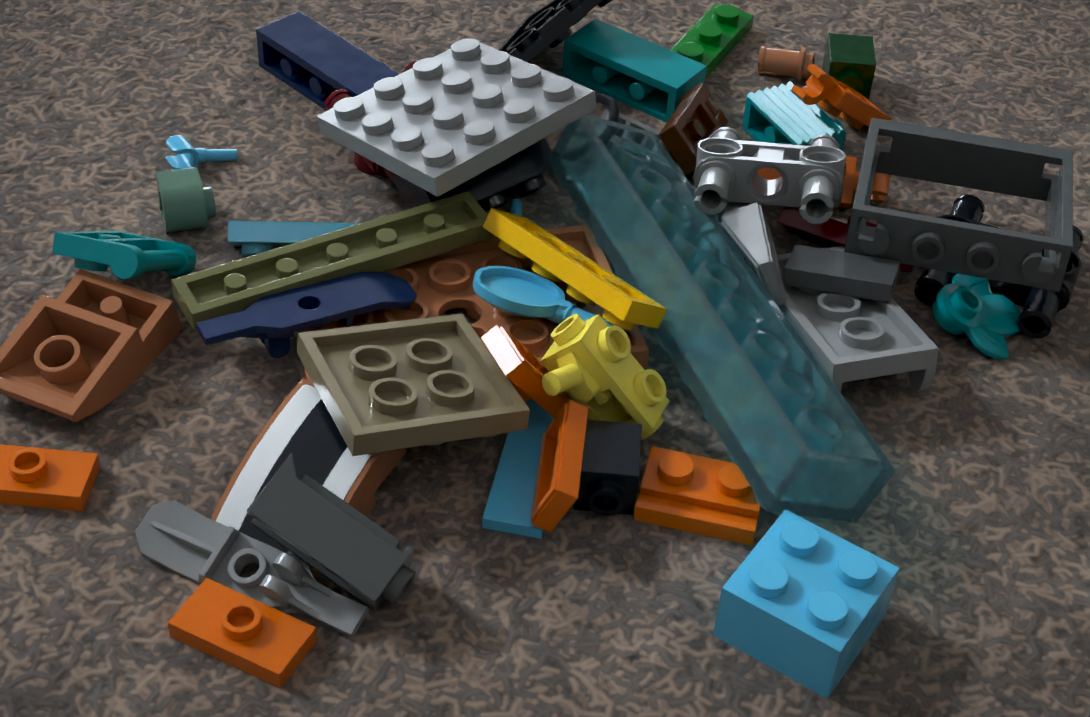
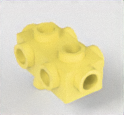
[540,314,670,440]

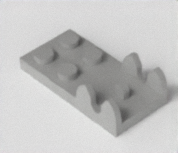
[747,246,939,408]

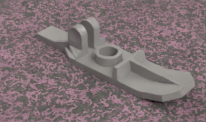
[135,500,369,638]

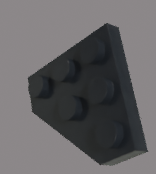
[498,0,612,63]

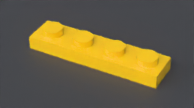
[483,208,667,331]

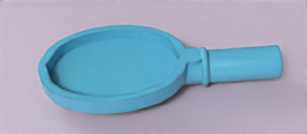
[472,266,614,326]

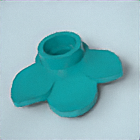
[932,274,1021,360]

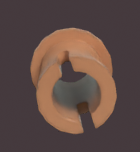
[758,46,815,83]

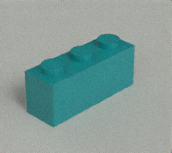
[562,18,707,123]

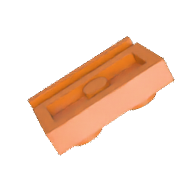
[633,446,768,546]

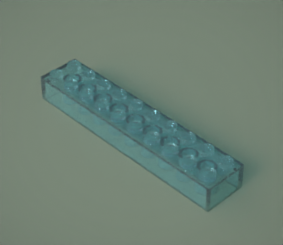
[548,114,896,522]

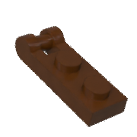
[659,82,728,175]

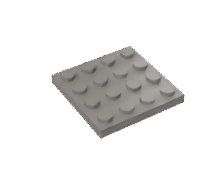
[316,39,597,197]

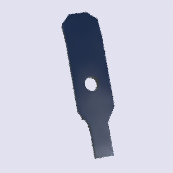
[196,272,417,358]

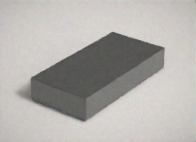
[783,244,901,303]

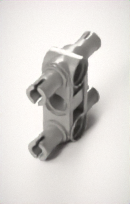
[693,127,846,224]

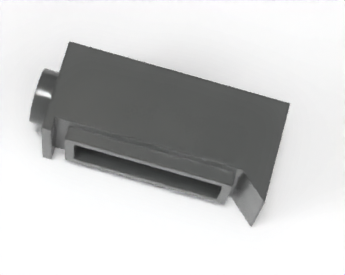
[247,453,416,612]

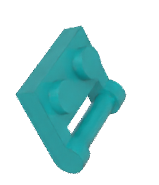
[52,231,196,279]

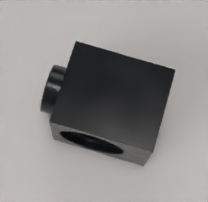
[574,419,642,516]

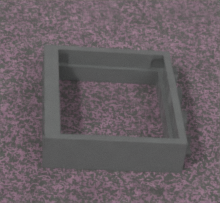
[844,117,1073,292]

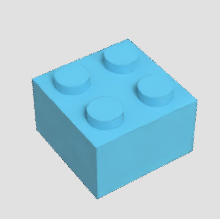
[713,509,900,699]

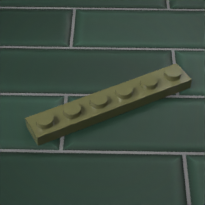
[171,191,493,331]

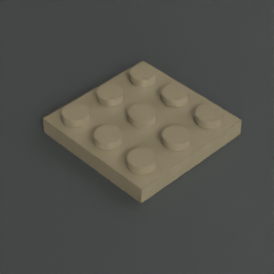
[297,313,530,456]

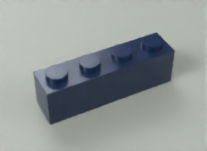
[256,11,399,109]

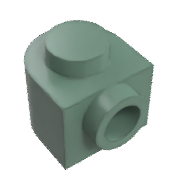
[156,167,216,233]

